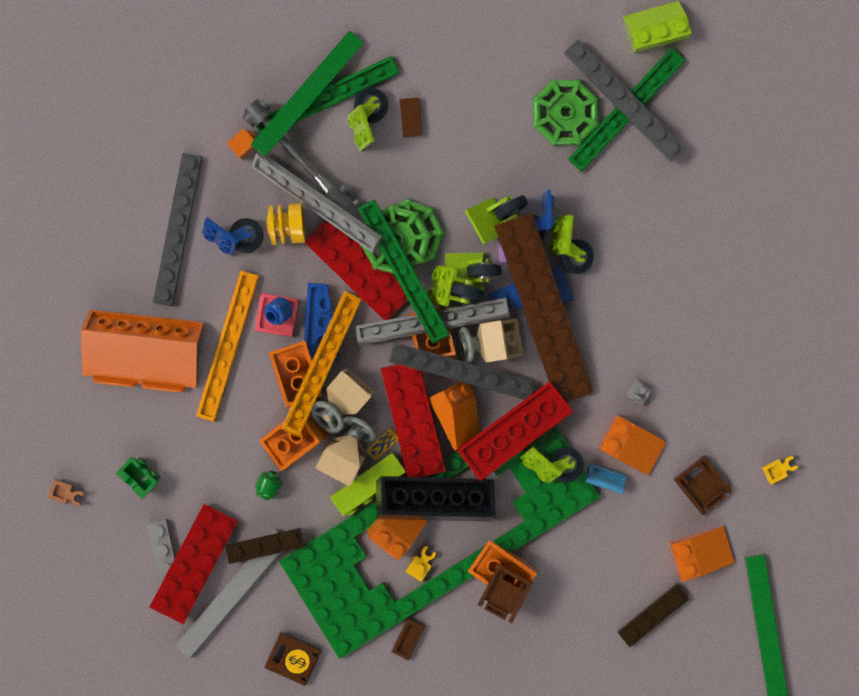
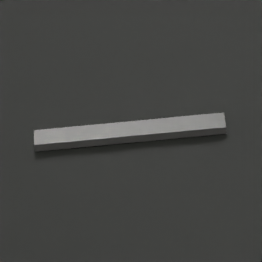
[251,152,382,253]
[355,298,510,345]
[175,529,279,658]

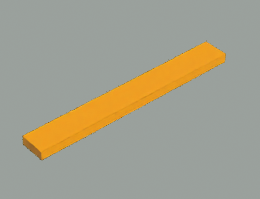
[196,270,260,422]
[281,291,362,437]

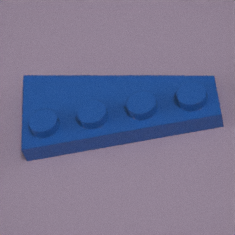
[489,265,574,310]
[304,283,341,362]

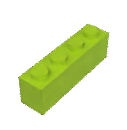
[330,452,406,516]

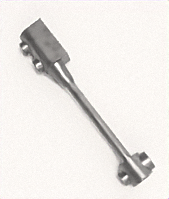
[242,99,362,218]

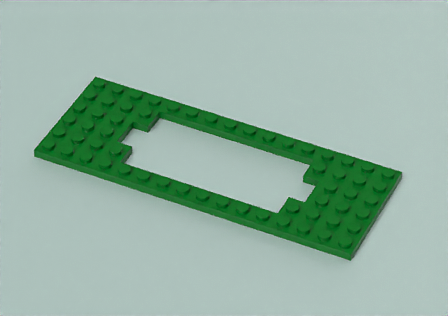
[279,426,600,659]

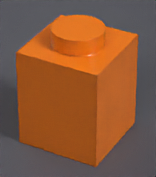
[227,128,256,160]

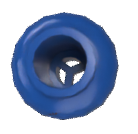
[264,297,293,325]

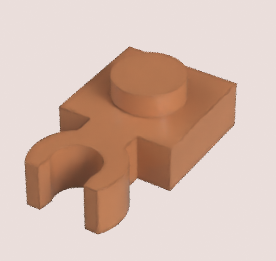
[47,479,85,506]

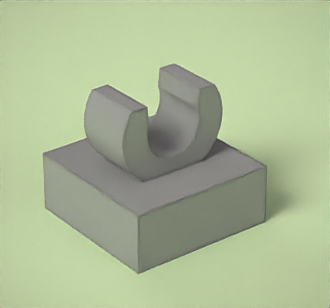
[626,379,652,406]

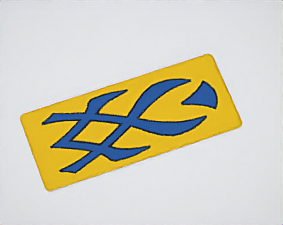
[366,428,398,461]

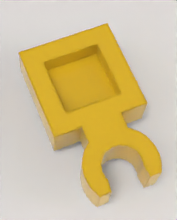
[761,456,798,485]
[405,546,436,582]

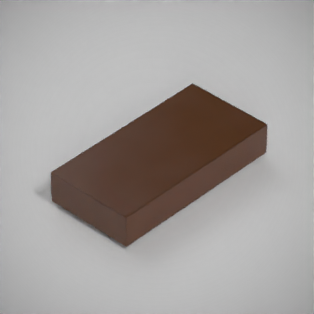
[399,97,422,138]
[391,617,425,661]

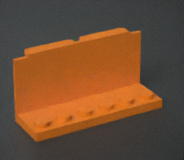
[81,309,204,393]

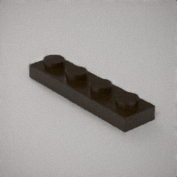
[225,527,305,564]
[617,584,689,647]

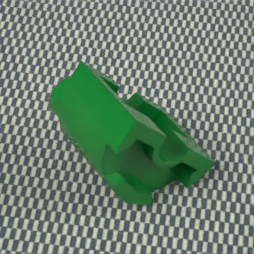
[115,457,161,499]

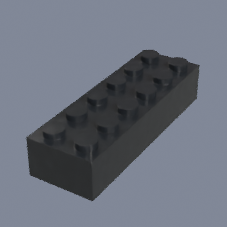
[376,476,496,522]

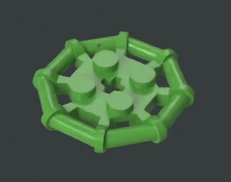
[532,78,600,146]
[383,198,445,267]
[360,204,432,274]

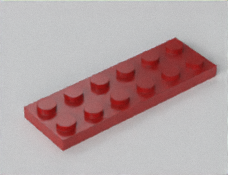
[305,220,408,320]
[380,364,446,477]
[457,381,573,482]
[149,504,238,625]

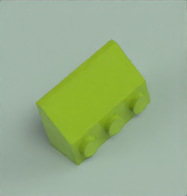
[623,1,692,53]

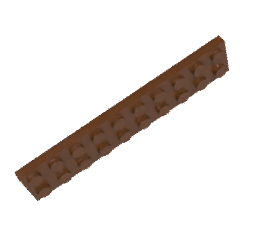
[494,212,594,403]

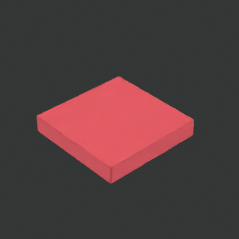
[255,293,299,337]

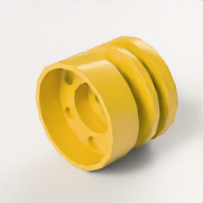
[267,203,306,246]

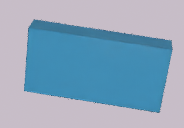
[586,464,627,494]

